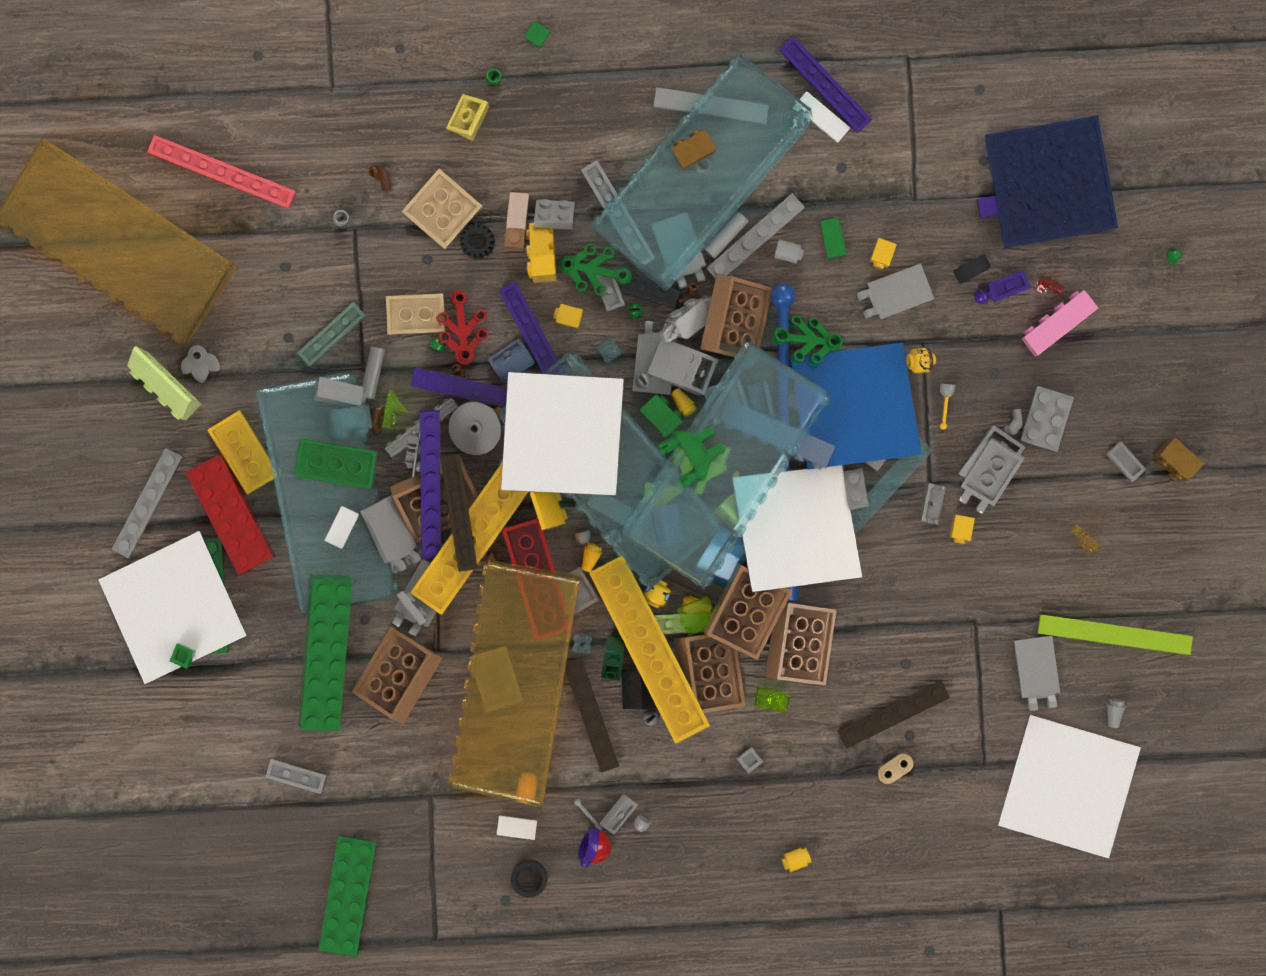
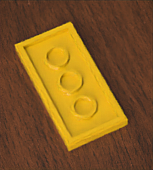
[207,410,280,495]

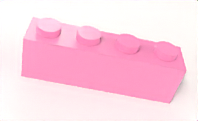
[1022,290,1098,357]

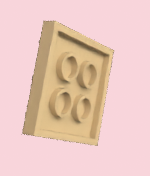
[401,169,483,250]

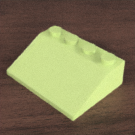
[127,346,201,421]

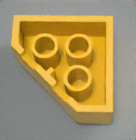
[526,223,557,283]

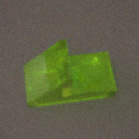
[382,390,410,430]
[754,688,791,713]

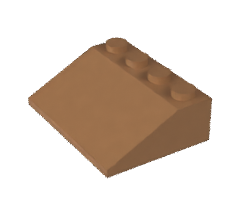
[700,274,773,363]
[390,457,479,543]
[703,563,792,660]
[765,602,837,686]
[352,626,443,724]
[674,634,746,713]

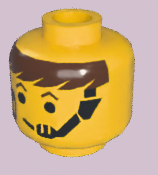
[906,348,936,373]

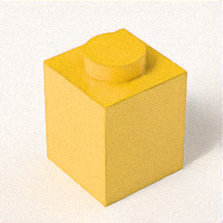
[869,238,897,269]
[553,304,583,330]
[949,515,975,544]

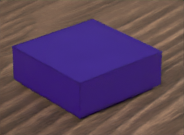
[977,196,1000,218]

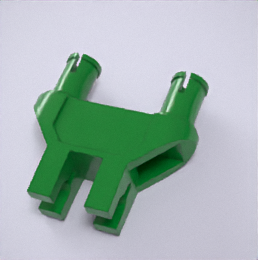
[658,426,725,489]

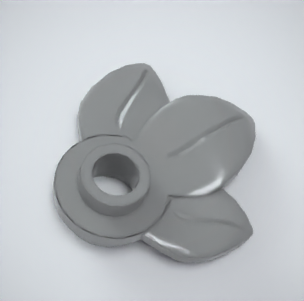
[181,345,220,383]

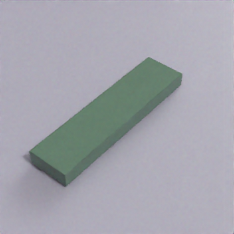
[297,302,367,367]

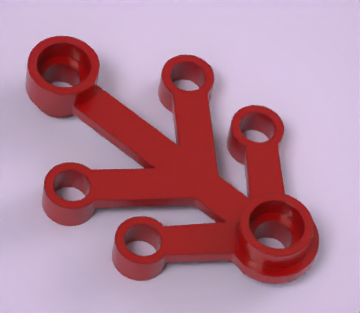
[436,290,488,365]

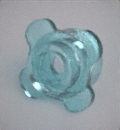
[572,634,592,655]

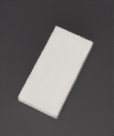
[324,506,359,549]
[497,815,537,840]

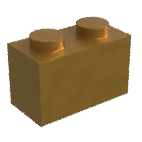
[672,129,717,171]

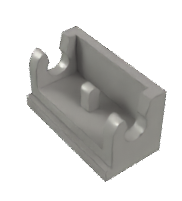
[919,483,946,525]

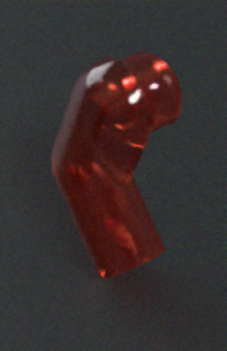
[1036,278,1065,295]

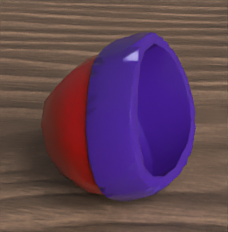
[578,828,611,868]

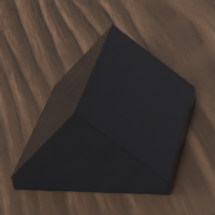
[621,670,657,709]

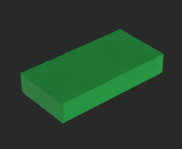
[820,217,846,259]

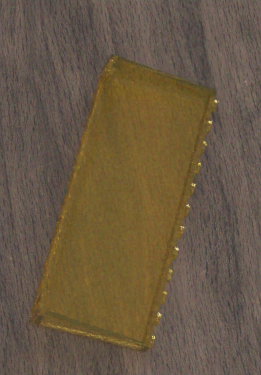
[0,137,238,344]
[449,560,581,807]

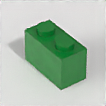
[639,394,683,438]

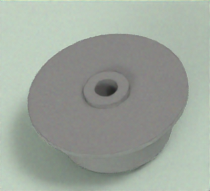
[449,402,501,455]

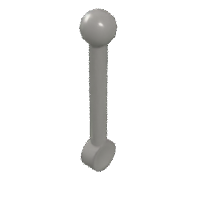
[574,799,603,831]

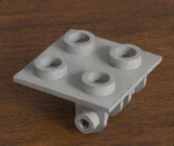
[405,430,420,477]

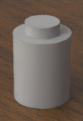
[774,239,804,263]

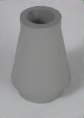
[1107,699,1126,728]

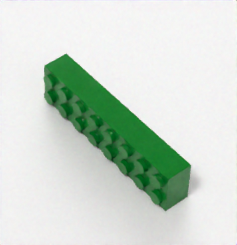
[298,574,352,731]

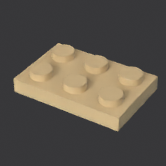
[386,294,445,335]

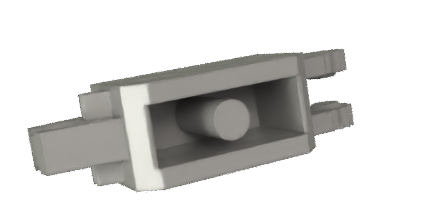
[659,296,712,343]

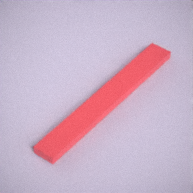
[147,135,296,209]

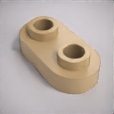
[877,753,913,784]

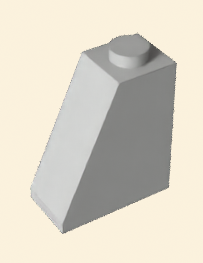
[313,377,366,408]

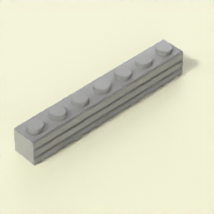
[385,397,459,458]

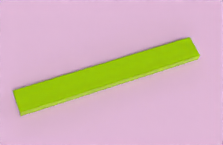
[1037,614,1193,655]

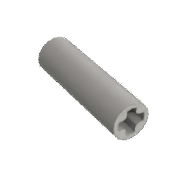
[704,211,749,259]
[362,347,385,399]

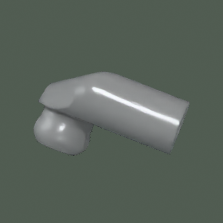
[1004,409,1023,436]

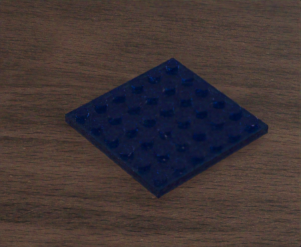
[984,115,1118,248]

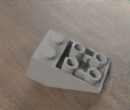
[647,338,718,396]
[958,425,1025,478]

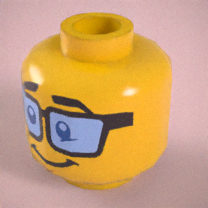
[643,579,671,609]

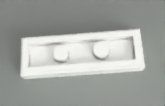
[794,91,850,143]

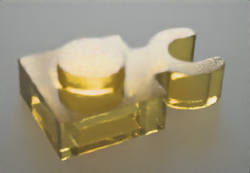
[1071,524,1102,553]

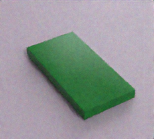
[294,438,377,490]

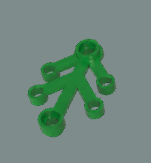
[559,243,632,297]
[772,316,842,366]

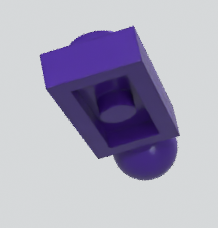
[974,270,1030,304]

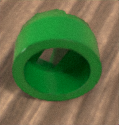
[486,69,501,86]
[1166,248,1183,266]
[627,303,642,319]
[429,338,445,354]

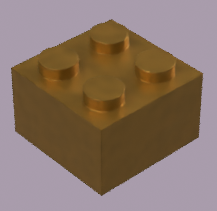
[1152,438,1204,482]

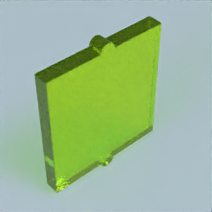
[677,596,715,636]

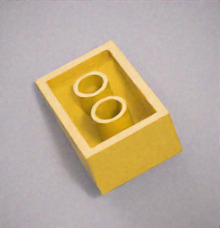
[530,491,568,531]

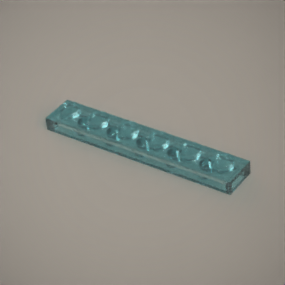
[850,437,933,535]

